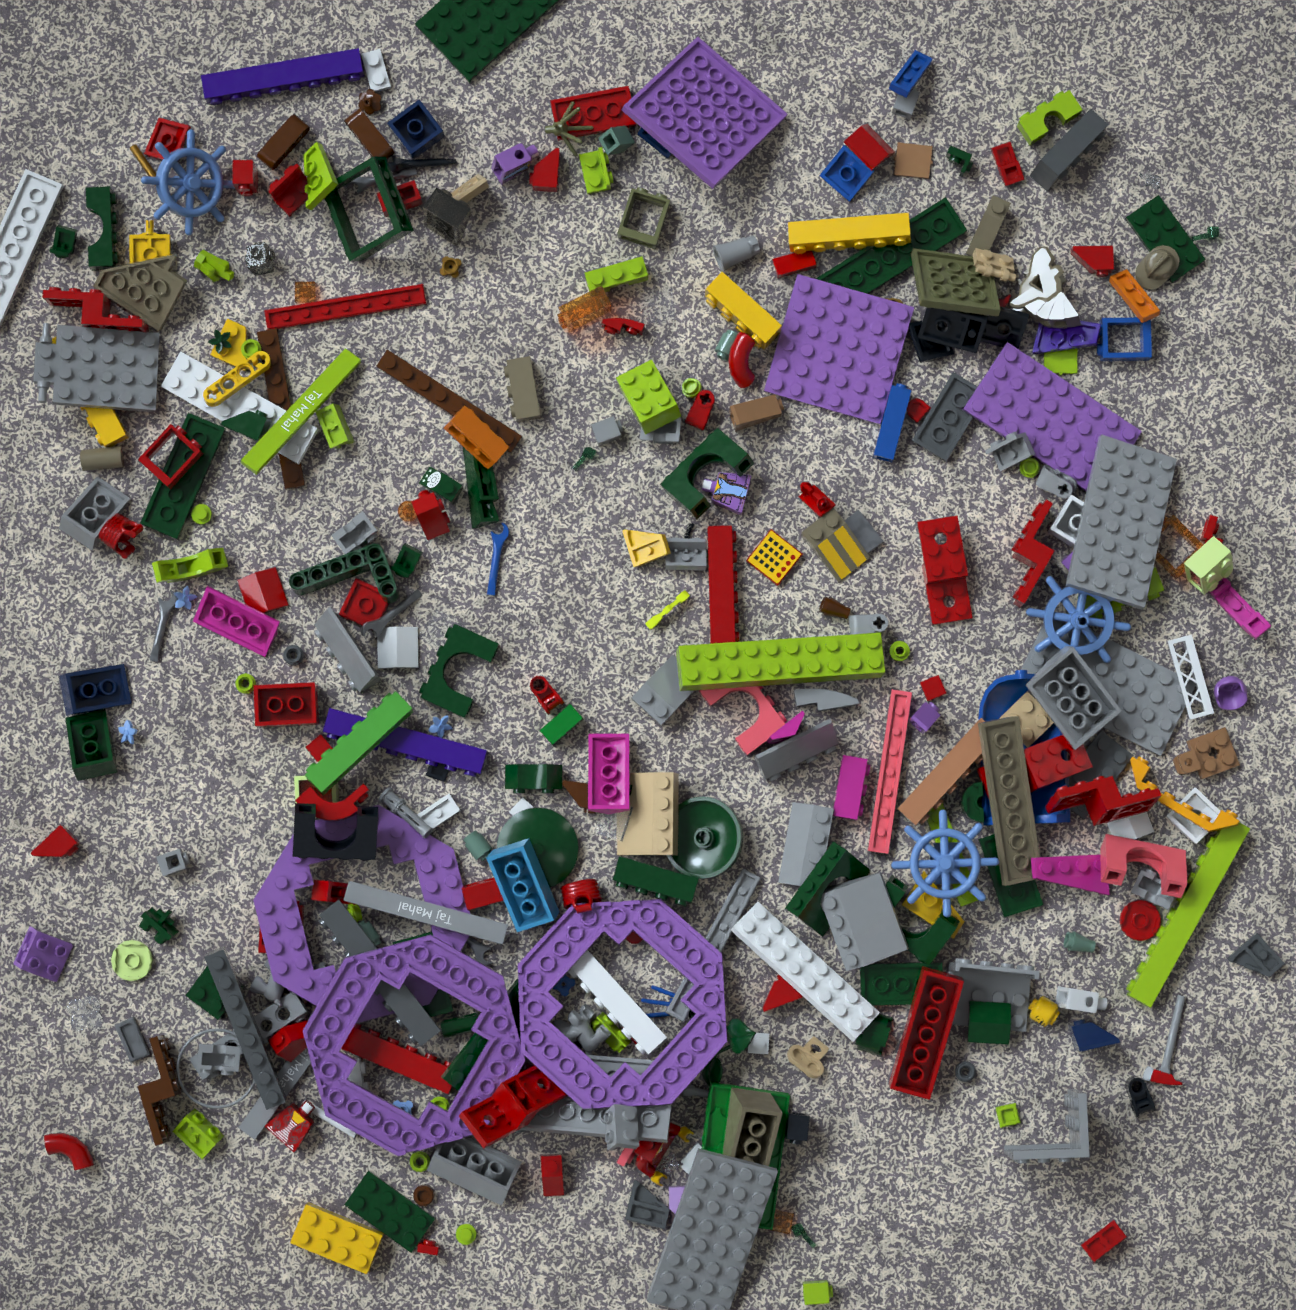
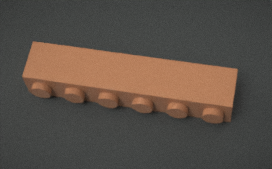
[897,718,985,826]

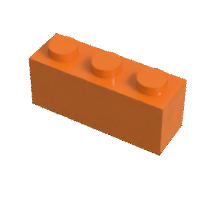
[444,405,509,469]

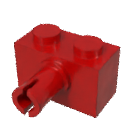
[411,490,450,541]

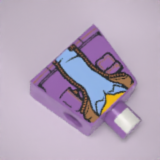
[491,143,539,185]
[702,472,751,515]

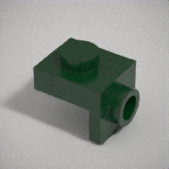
[49,225,78,258]
[391,543,423,578]

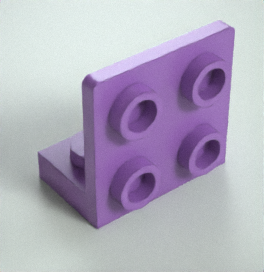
[13,926,73,982]

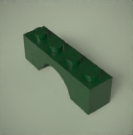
[86,186,119,271]

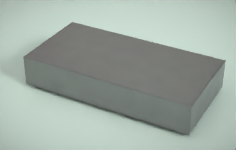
[845,510,884,554]
[114,1017,150,1063]

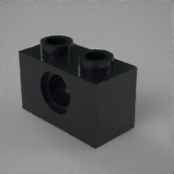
[785,1112,810,1145]

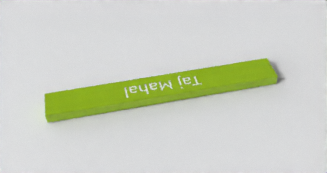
[241,348,361,475]

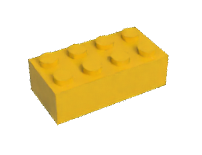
[705,272,782,350]
[290,1202,384,1274]

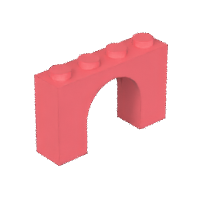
[698,686,787,756]
[1100,834,1187,898]

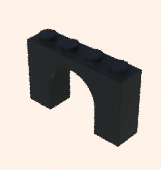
[292,803,378,861]

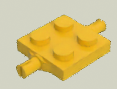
[129,220,171,263]

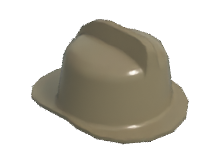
[1135,245,1179,290]

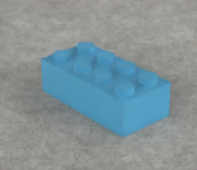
[486,838,560,932]

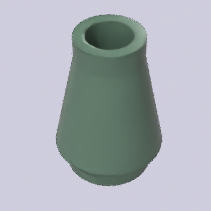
[1063,931,1096,953]

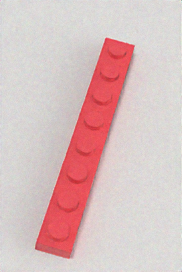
[868,689,912,854]

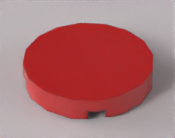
[1119,900,1161,941]

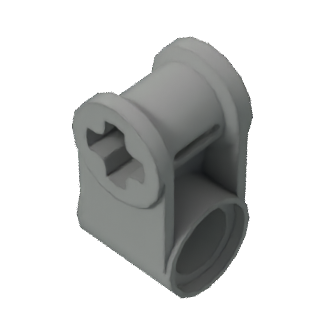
[1036,465,1077,498]
[848,614,888,635]

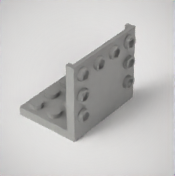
[948,958,1040,1032]
[1004,1089,1089,1163]

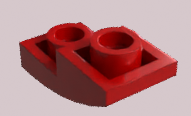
[601,318,645,336]

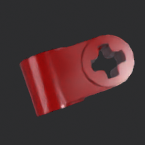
[685,390,715,431]
[530,676,564,715]

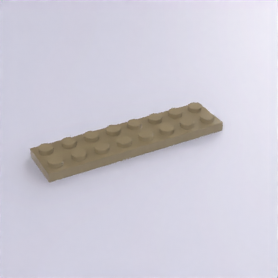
[978,716,1040,886]

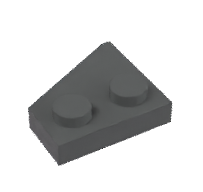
[625,1180,670,1229]

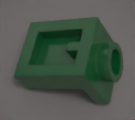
[946,145,974,177]

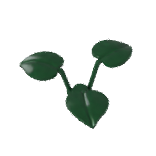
[689,1010,756,1087]

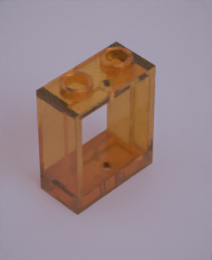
[557,286,612,333]
[1155,514,1203,580]

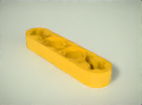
[203,351,271,407]

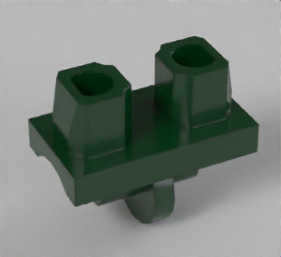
[139,907,179,945]

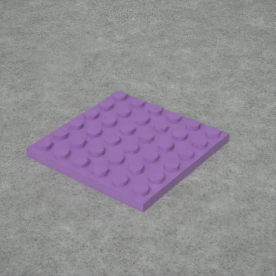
[622,37,788,189]
[764,274,914,424]

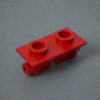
[798,482,836,517]

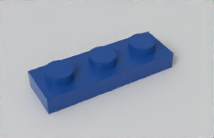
[889,50,933,98]

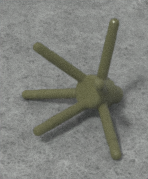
[545,102,593,156]

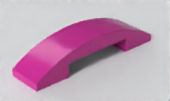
[1209,578,1271,640]

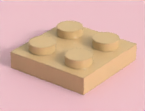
[999,690,1054,748]

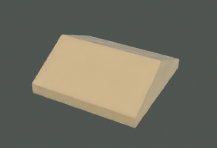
[445,174,489,210]

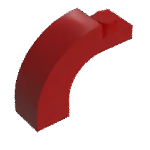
[295,784,371,821]

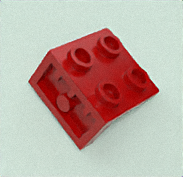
[268,163,308,217]

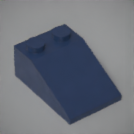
[59,664,132,716]

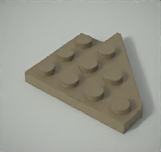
[93,254,188,331]

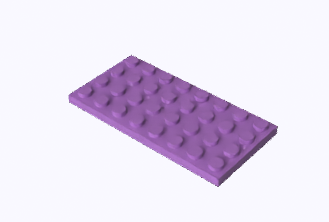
[962,342,1142,492]

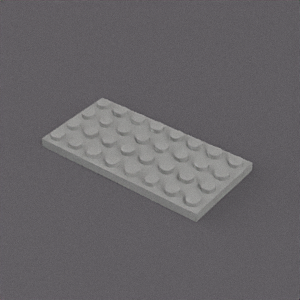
[1065,435,1177,610]
[1020,620,1196,756]
[518,1055,672,1143]
[646,1148,778,1310]

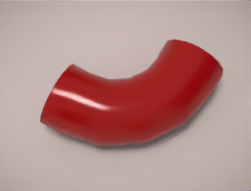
[728,332,756,388]
[44,1133,94,1170]

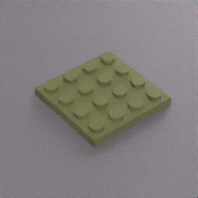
[911,248,1000,316]

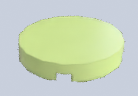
[111,940,153,981]

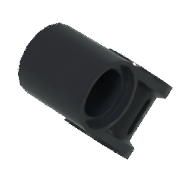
[1125,1076,1156,1118]

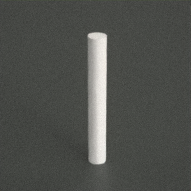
[303,1101,357,1138]

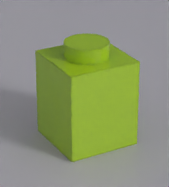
[802,1280,833,1305]

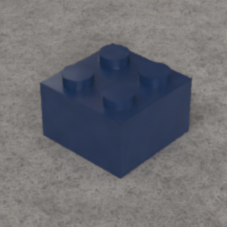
[387,99,445,160]

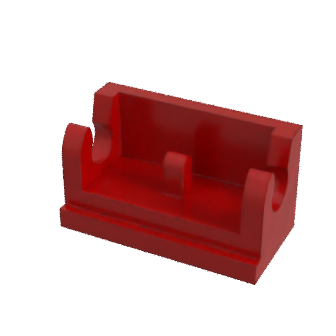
[461,877,504,910]
[1081,1220,1127,1263]

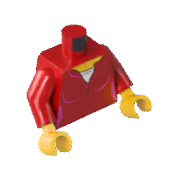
[634,1122,694,1186]

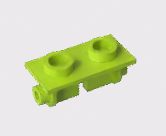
[590,1012,631,1053]

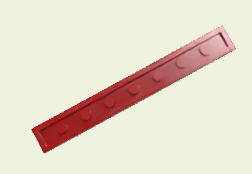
[264,284,427,330]

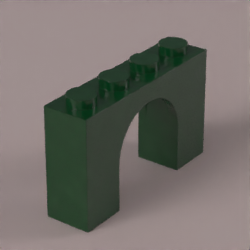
[660,428,754,520]
[419,624,500,719]
[785,841,871,937]
[885,875,960,965]

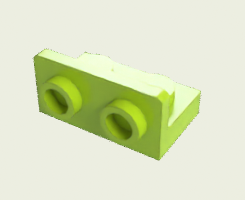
[579,147,614,195]
[172,1108,224,1159]

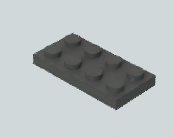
[911,372,978,462]
[1068,731,1134,820]

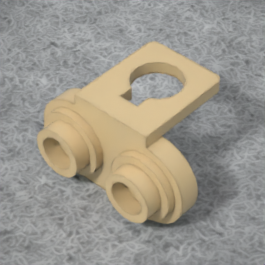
[787,1036,829,1078]

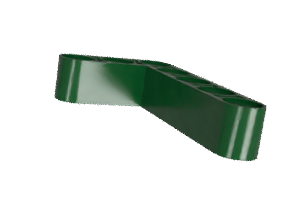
[289,544,400,603]

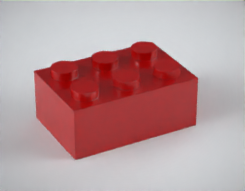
[253,682,319,728]

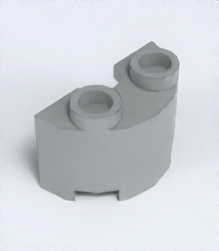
[640,418,681,444]
[331,511,379,554]
[1131,869,1174,910]
[197,1044,241,1075]

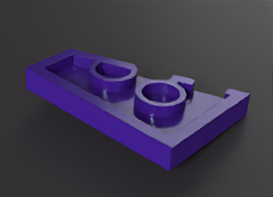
[1032,321,1101,355]

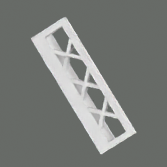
[1167,635,1214,720]

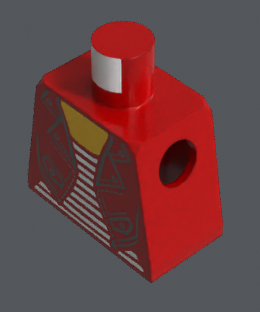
[264,1100,315,1152]

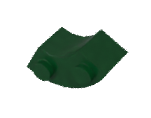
[505,764,563,794]

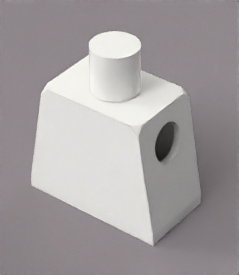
[1055,986,1107,1013]

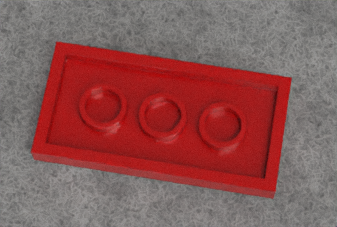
[550,86,636,141]

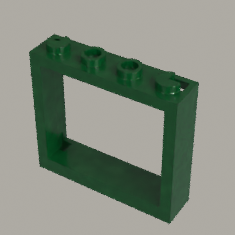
[324,156,414,262]

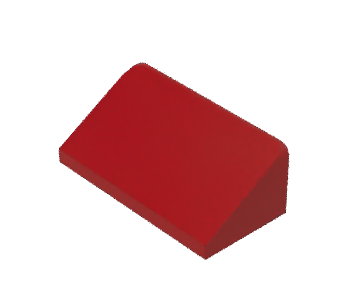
[772,251,817,278]

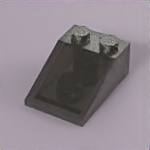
[423,187,471,247]

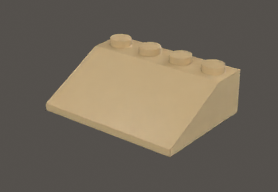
[617,772,679,856]

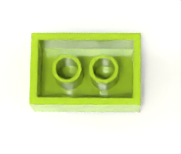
[616,359,681,435]

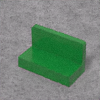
[540,704,584,746]

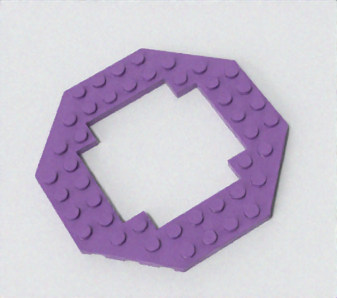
[253,805,470,1024]
[518,899,727,1109]
[303,934,525,1156]

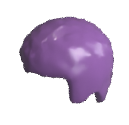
[1214,676,1247,710]

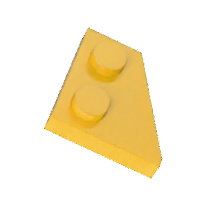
[210,319,247,372]
[622,530,671,567]

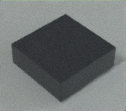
[426,763,449,782]

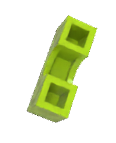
[1017,90,1083,146]
[584,256,648,297]

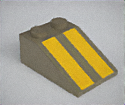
[801,507,870,583]

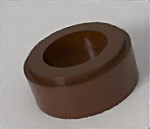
[413,1184,435,1206]

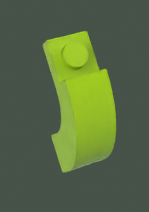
[152,548,228,583]

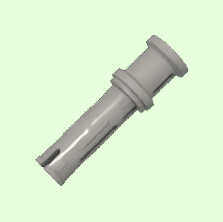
[378,787,433,838]

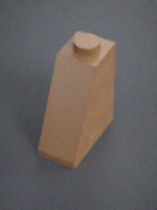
[729,394,784,432]

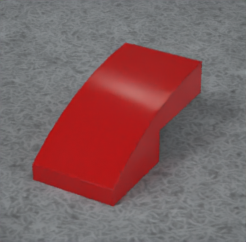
[990,141,1025,186]

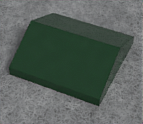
[967,1001,1011,1045]

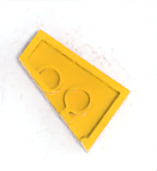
[902,871,965,939]

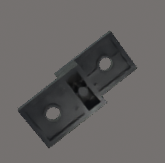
[918,306,1029,353]

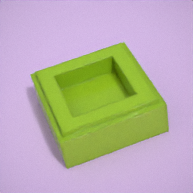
[995,1103,1020,1128]

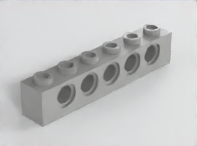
[189,992,308,1081]

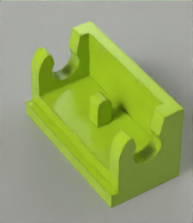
[315,403,355,449]

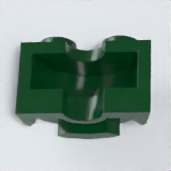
[960,782,984,823]
[855,1013,893,1057]

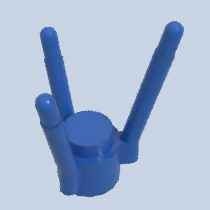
[641,985,676,1018]

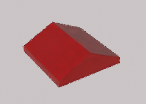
[144,118,191,161]
[844,124,895,171]
[237,567,289,614]

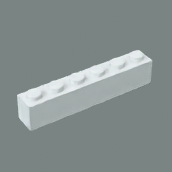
[568,950,667,1056]

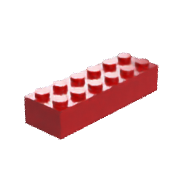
[889,966,964,1100]

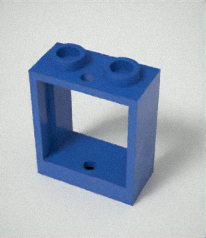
[1097,317,1152,361]

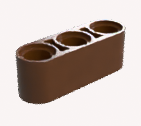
[344,108,395,159]
[257,114,310,170]

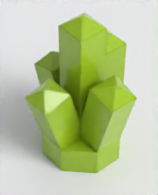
[194,250,234,282]

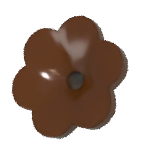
[358,89,382,114]

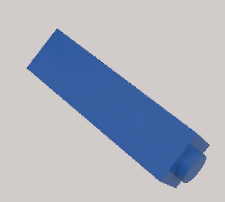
[872,383,911,463]

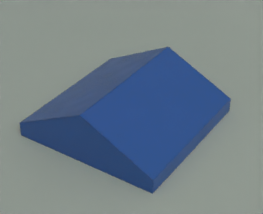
[819,145,875,202]

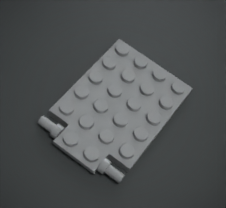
[33,323,159,413]

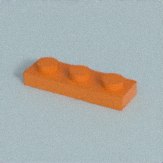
[1109,269,1160,323]

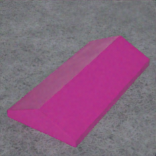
[193,586,280,657]
[767,711,805,744]
[588,734,629,815]

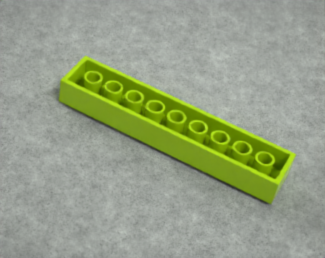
[676,633,885,691]

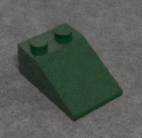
[65,709,118,781]

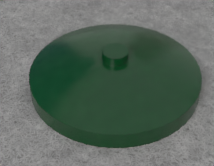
[667,797,743,879]
[497,807,579,887]

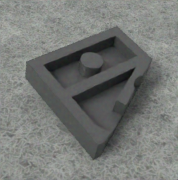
[1227,932,1285,977]

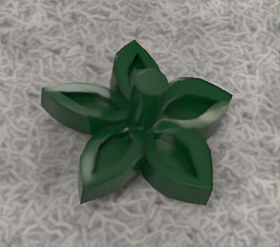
[208,329,232,354]

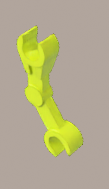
[645,590,690,630]

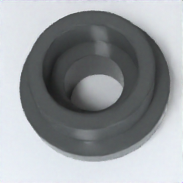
[283,645,304,665]
[955,1061,976,1082]

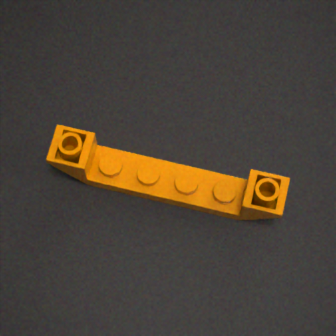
[1130,756,1240,832]

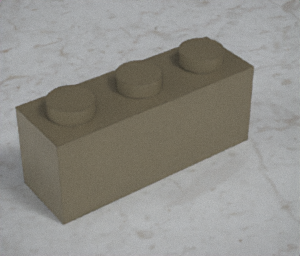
[503,356,541,422]

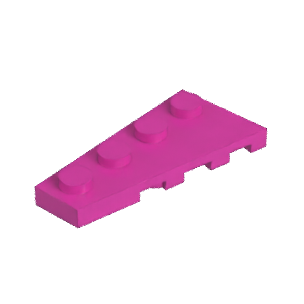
[1031,854,1110,895]

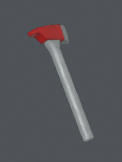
[1142,995,1185,1085]

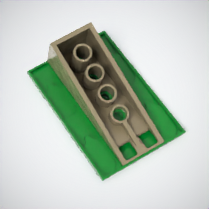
[701,1082,790,1230]

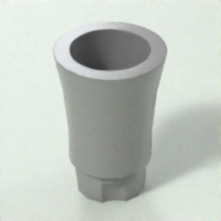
[713,235,760,272]

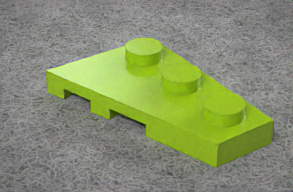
[303,142,338,211]

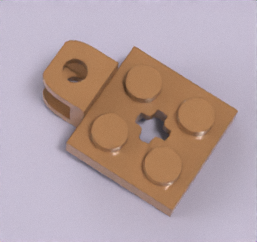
[1173,727,1240,779]

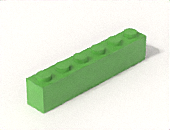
[305,691,413,796]

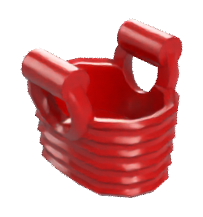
[98,513,144,559]
[561,879,603,914]

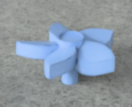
[174,586,197,610]
[428,715,453,738]
[118,720,138,744]

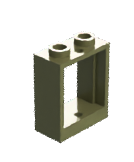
[617,187,670,250]

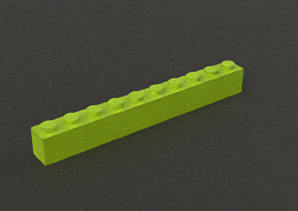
[1126,823,1250,1008]

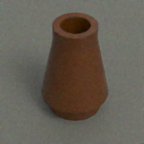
[819,596,851,619]

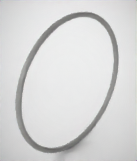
[176,1028,255,1109]

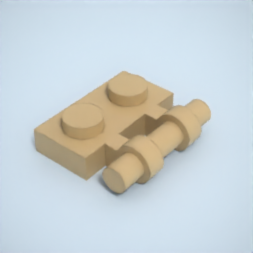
[973,248,1016,282]

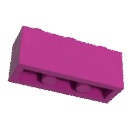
[833,755,870,820]

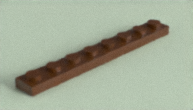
[257,328,305,490]
[376,350,522,454]

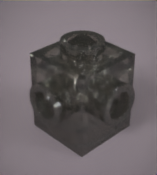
[245,242,276,276]

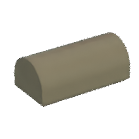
[80,446,125,471]

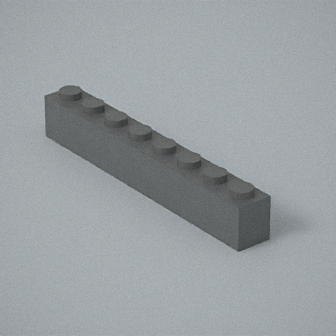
[319,900,441,1046]
[204,946,287,1110]

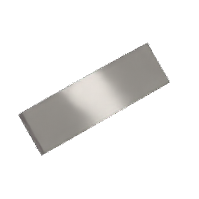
[793,688,859,712]

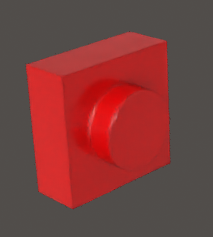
[417,1239,440,1256]

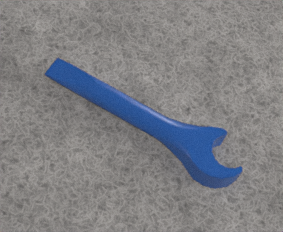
[487,523,509,596]

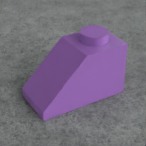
[908,701,940,734]

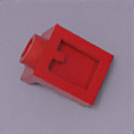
[1200,514,1223,544]

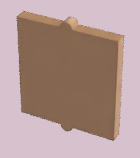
[894,142,933,179]

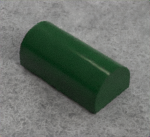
[440,1012,481,1038]

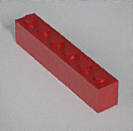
[707,525,739,644]
[341,1023,452,1094]

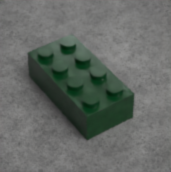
[612,856,698,907]

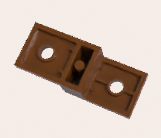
[137,1035,181,1146]

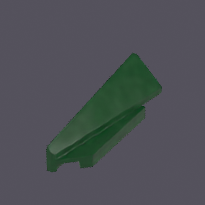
[463,447,499,529]

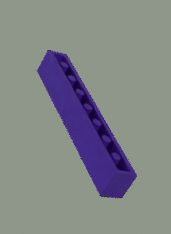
[201,48,365,105]
[323,708,488,777]

